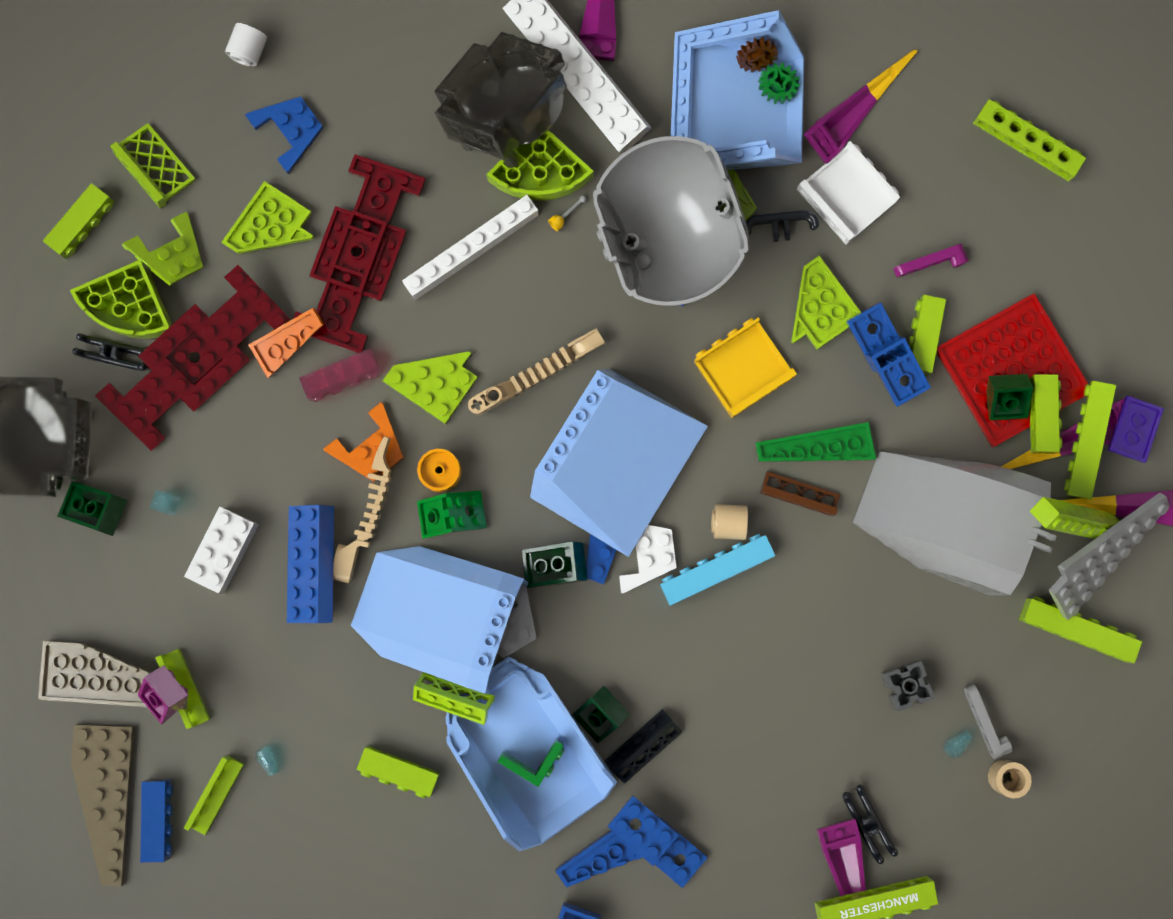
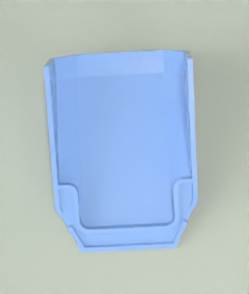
[351,546,528,694]
[445,656,617,851]

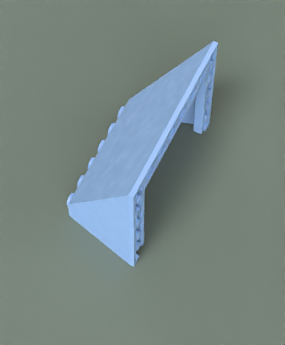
[671,10,804,170]
[530,368,708,557]

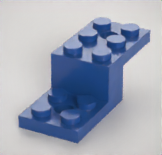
[846,302,931,407]
[607,795,707,888]

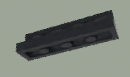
[605,709,682,784]

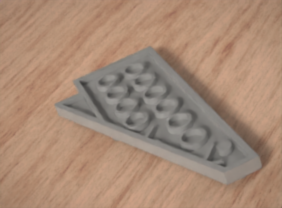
[1049,493,1170,620]

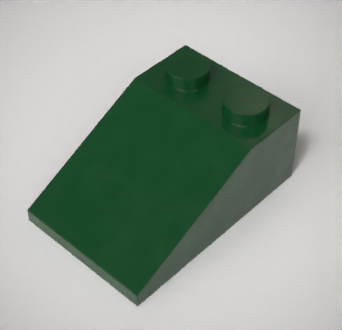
[57,481,127,536]
[522,542,587,588]

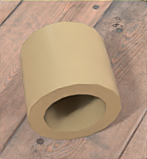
[711,504,748,540]
[988,759,1032,799]

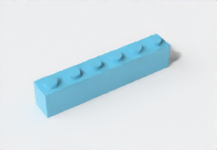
[660,534,775,606]

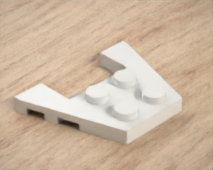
[619,525,676,593]

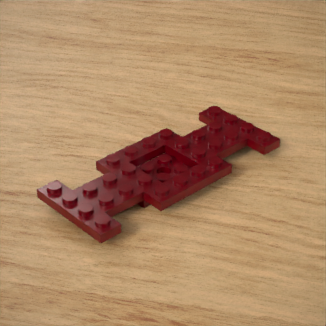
[293,154,426,355]
[95,265,291,451]

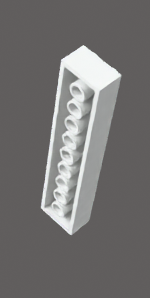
[502,0,652,153]

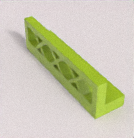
[156,649,210,729]
[413,672,495,725]
[184,755,245,835]

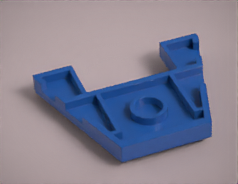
[245,96,323,174]

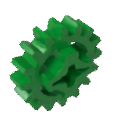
[758,63,800,104]

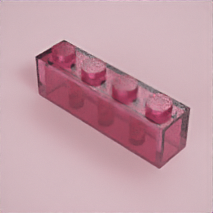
[299,349,381,402]

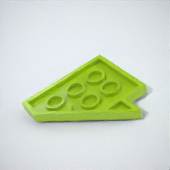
[221,181,315,254]
[791,256,861,350]
[383,351,478,424]

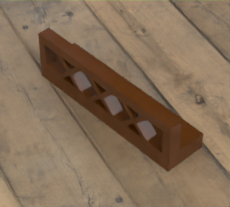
[760,471,840,517]

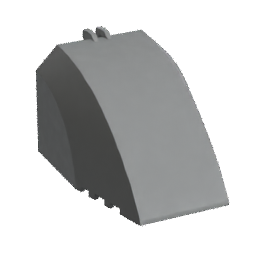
[853,451,1057,596]

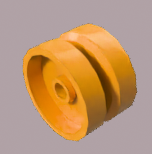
[417,448,462,493]

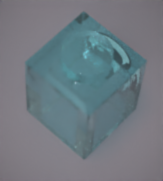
[149,490,180,516]

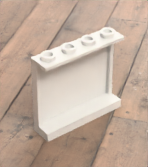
[797,141,900,245]

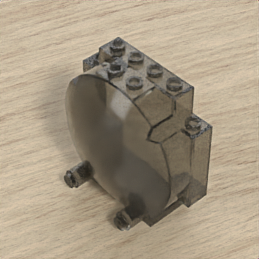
[434,32,567,168]
[0,377,94,498]

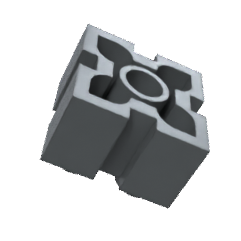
[881,660,935,711]

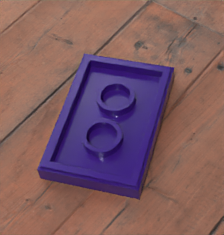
[1107,396,1164,463]

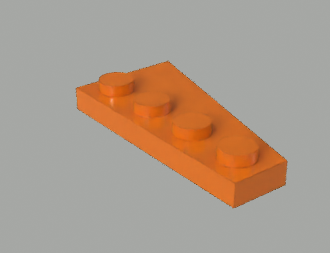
[249,308,324,378]

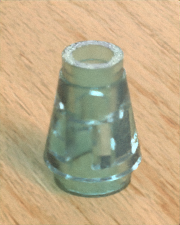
[943,731,973,759]
[255,745,279,776]

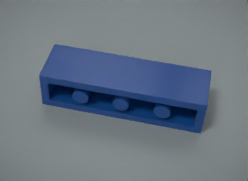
[140,780,173,863]

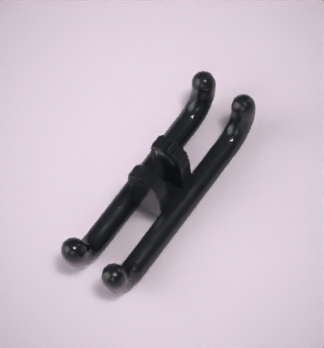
[746,210,819,242]
[72,333,147,371]
[842,784,898,864]

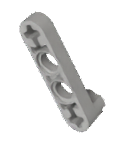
[964,684,1013,759]

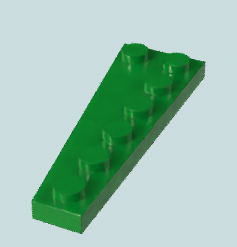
[755,422,876,462]

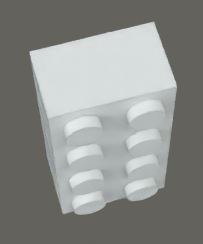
[184,506,259,594]

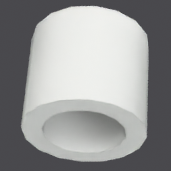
[225,23,267,66]

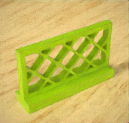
[110,123,196,209]

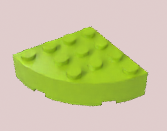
[486,121,594,201]
[70,260,172,339]

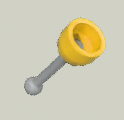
[548,195,587,232]

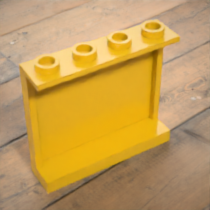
[694,317,797,418]

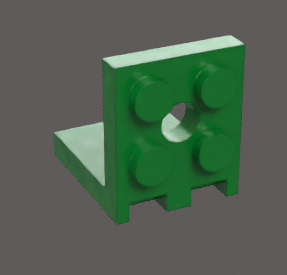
[417,490,487,539]
[498,738,565,787]

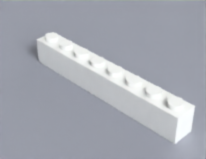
[402,195,539,301]

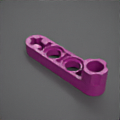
[893,244,969,278]

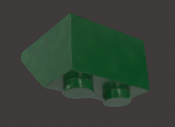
[986,374,1033,421]
[572,686,630,743]

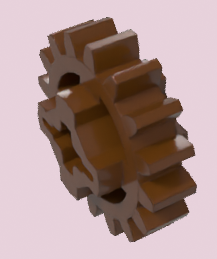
[736,37,778,73]

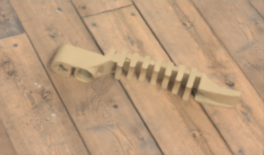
[468,328,605,415]
[333,437,392,584]

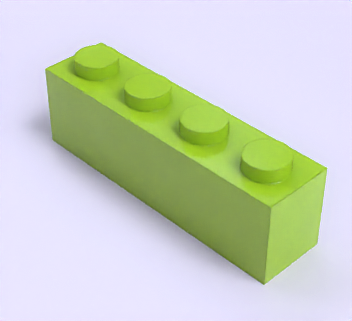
[43,183,114,259]
[908,295,946,376]
[1029,375,1062,454]
[356,746,440,799]

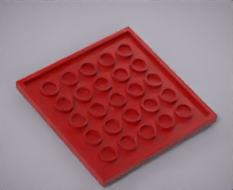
[936,293,1089,448]

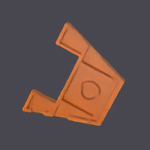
[323,402,404,482]

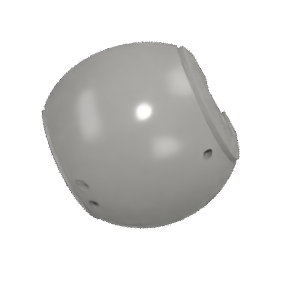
[593,136,750,306]

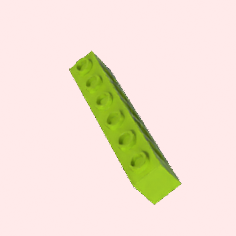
[973,99,1086,182]

